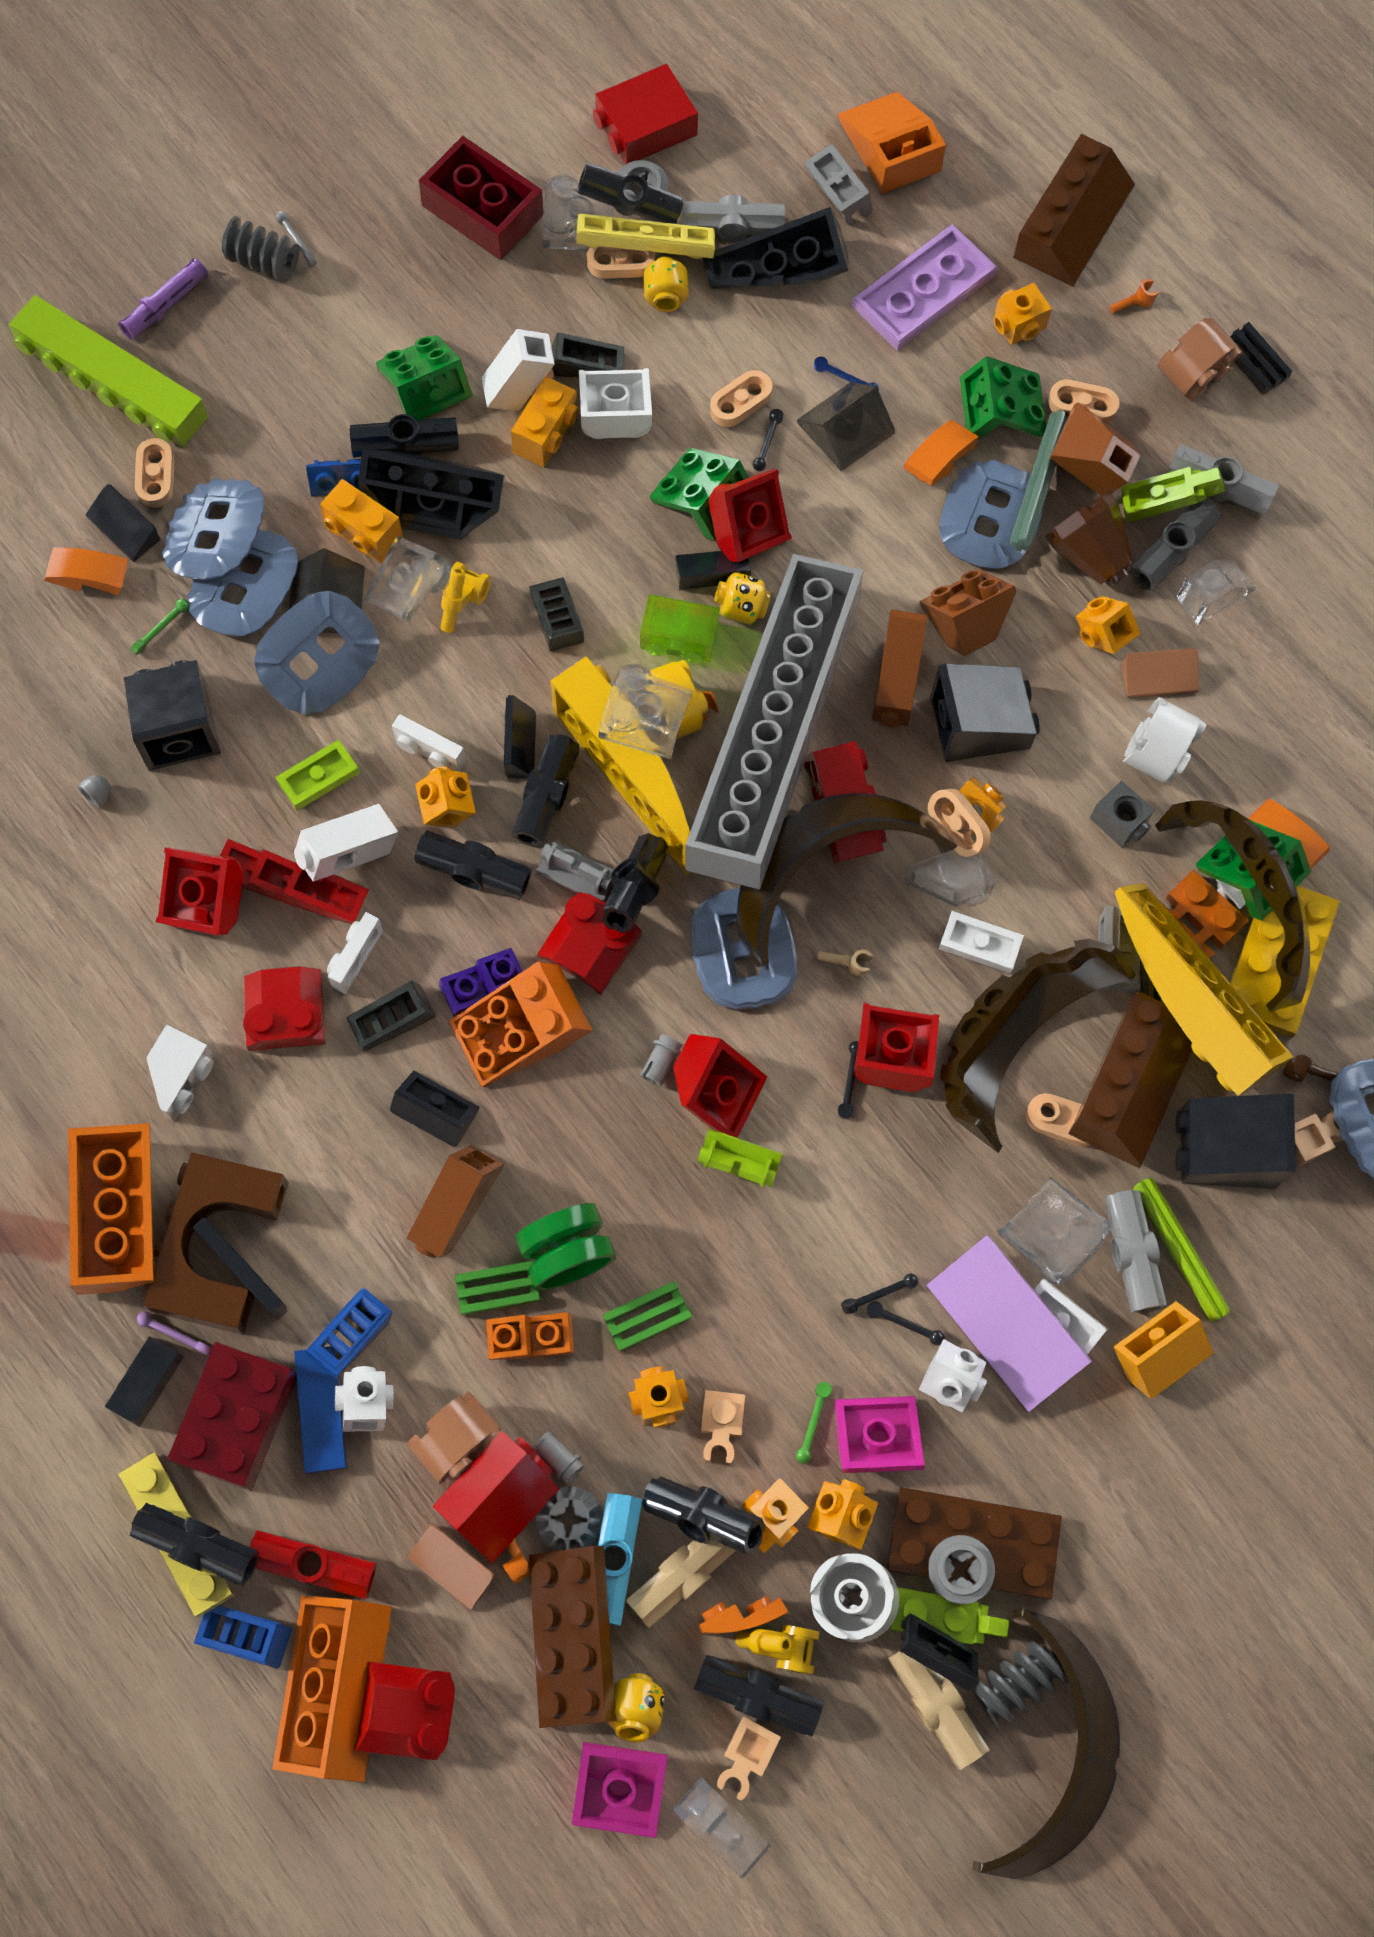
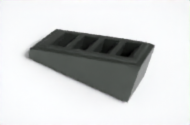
[551,332,624,378]
[529,577,584,652]
[346,980,436,1052]

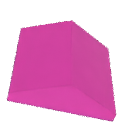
[835,1396,925,1473]
[572,1742,668,1838]

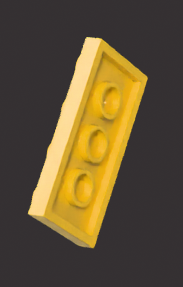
[1230,885,1340,1038]

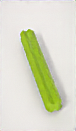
[1133,1177,1230,1322]

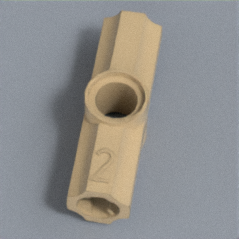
[626,1539,737,1629]
[888,1650,990,1770]

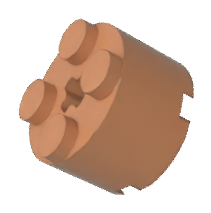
[1157,317,1243,402]
[407,1391,502,1489]

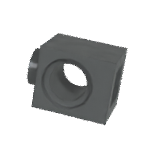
[1090,780,1155,848]

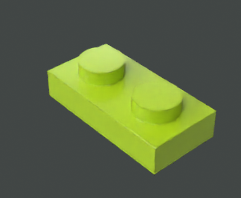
[275,739,360,811]

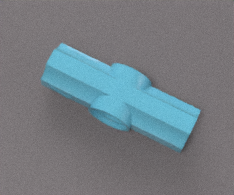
[598,1493,643,1626]

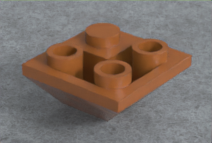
[1050,402,1140,496]
[920,570,1017,656]

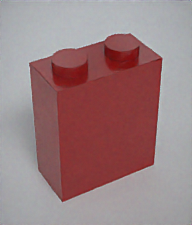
[593,63,698,164]
[432,1431,560,1564]

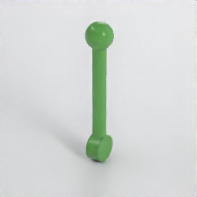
[130,599,189,655]
[796,1382,832,1464]

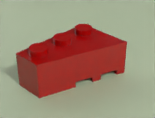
[803,741,886,863]

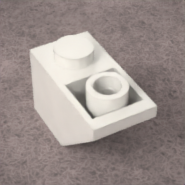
[146,1025,214,1122]

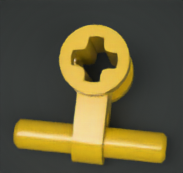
[440,561,492,633]
[735,1625,820,1675]

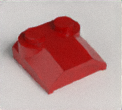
[709,469,792,562]
[156,847,243,935]
[537,892,642,995]
[243,966,326,1051]
[854,1003,940,1092]
[354,1661,455,1760]

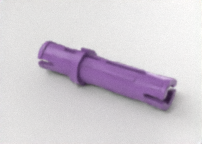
[118,258,209,341]

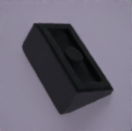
[85,483,160,562]
[675,551,751,590]
[504,695,536,778]
[390,1070,480,1147]
[105,1336,184,1427]

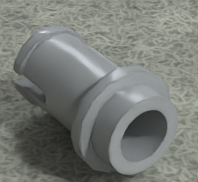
[639,1035,681,1087]
[533,1431,584,1484]

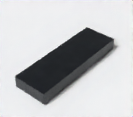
[193,1218,287,1320]

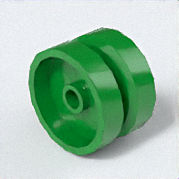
[515,1203,616,1291]

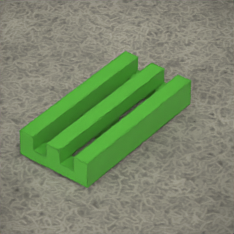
[455,1261,540,1316]
[603,1281,692,1353]

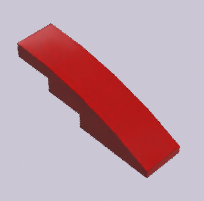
[220,838,369,924]

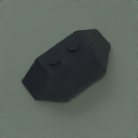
[358,448,505,539]

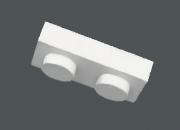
[392,714,466,772]
[939,911,1024,974]
[327,912,383,995]
[1034,1279,1108,1355]

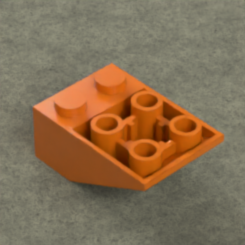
[837,92,946,194]
[449,961,593,1087]

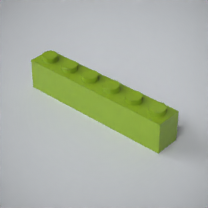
[8,295,208,448]

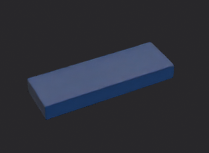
[294,1346,347,1474]

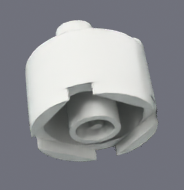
[1123,697,1206,784]
[810,1553,900,1643]

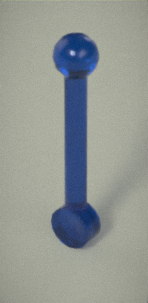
[814,356,879,396]

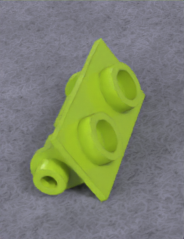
[697,1129,783,1188]

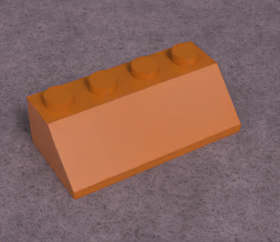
[68,1123,154,1295]
[272,1595,392,1782]

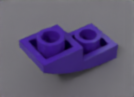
[438,948,523,1017]

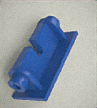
[306,459,364,497]

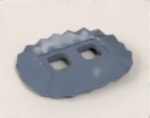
[939,460,1044,569]
[162,478,264,580]
[187,529,298,636]
[254,591,380,715]
[690,888,797,1011]
[1328,1058,1374,1179]

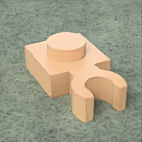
[1295,1110,1343,1166]
[701,1390,745,1465]
[717,1716,781,1801]

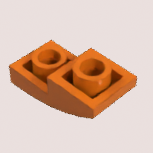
[904,419,979,486]
[44,547,129,596]
[1248,798,1330,869]
[486,1312,575,1361]
[698,1595,788,1635]

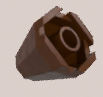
[1045,491,1134,586]

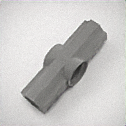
[682,194,785,242]
[1167,444,1279,515]
[1104,1190,1167,1314]

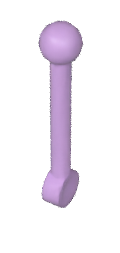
[137,1311,212,1356]

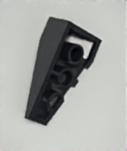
[703,206,849,289]

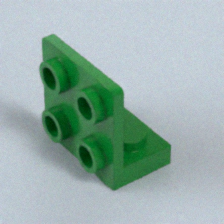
[376,335,473,420]
[960,356,1046,440]
[649,448,749,541]
[1196,819,1311,921]

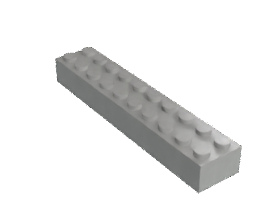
[685,554,863,889]

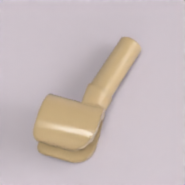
[817,949,873,977]

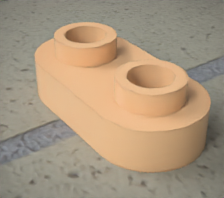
[587,246,656,279]
[710,370,772,427]
[1048,379,1120,424]
[135,438,174,508]
[928,789,991,857]
[1026,1093,1090,1147]

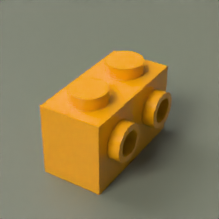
[511,376,579,468]
[320,479,403,564]
[1114,1301,1214,1399]

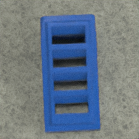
[306,1288,392,1379]
[194,1605,292,1669]

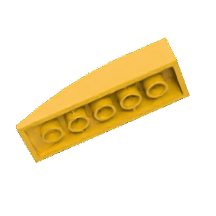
[550,656,691,875]
[1114,883,1294,1096]

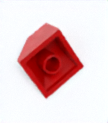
[673,1034,768,1138]

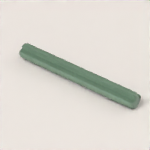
[1010,410,1068,552]

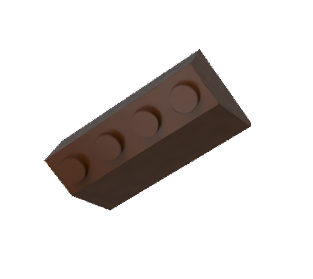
[1013,134,1135,287]
[1068,991,1192,1168]

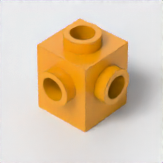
[993,282,1052,345]
[1075,596,1141,654]
[415,767,476,829]
[949,776,1006,836]
[628,1366,689,1428]
[741,1478,809,1553]
[807,1479,878,1550]

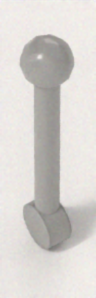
[276,211,317,267]

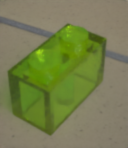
[640,594,720,663]

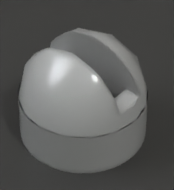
[77,775,110,808]

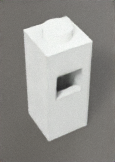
[481,329,555,412]
[294,804,398,882]

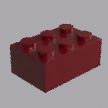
[418,135,544,260]
[167,1342,297,1492]

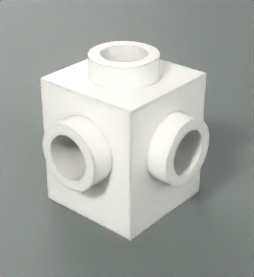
[919,1339,987,1412]
[335,1366,393,1432]

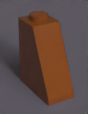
[872,609,928,727]
[406,1145,505,1258]

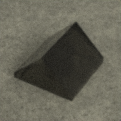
[797,382,895,471]
[289,548,365,634]

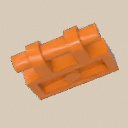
[1163,869,1249,959]

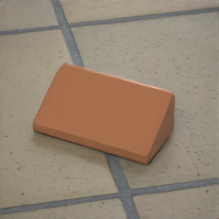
[1121,648,1199,698]
[407,1523,497,1610]

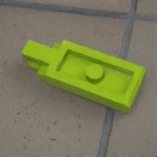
[1121,467,1225,523]
[890,1587,1009,1645]

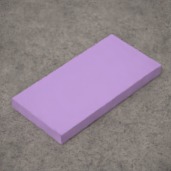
[851,224,999,351]
[926,1235,1092,1412]

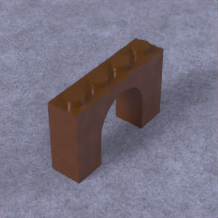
[141,1152,289,1335]

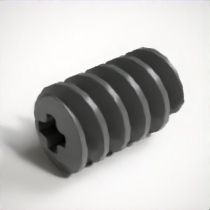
[222,216,300,282]
[973,1641,1069,1730]

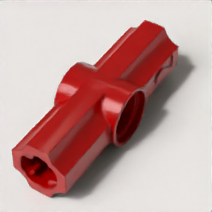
[249,1530,377,1599]

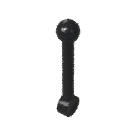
[752,409,783,472]
[838,1041,858,1119]
[841,1273,919,1314]
[867,1301,945,1346]

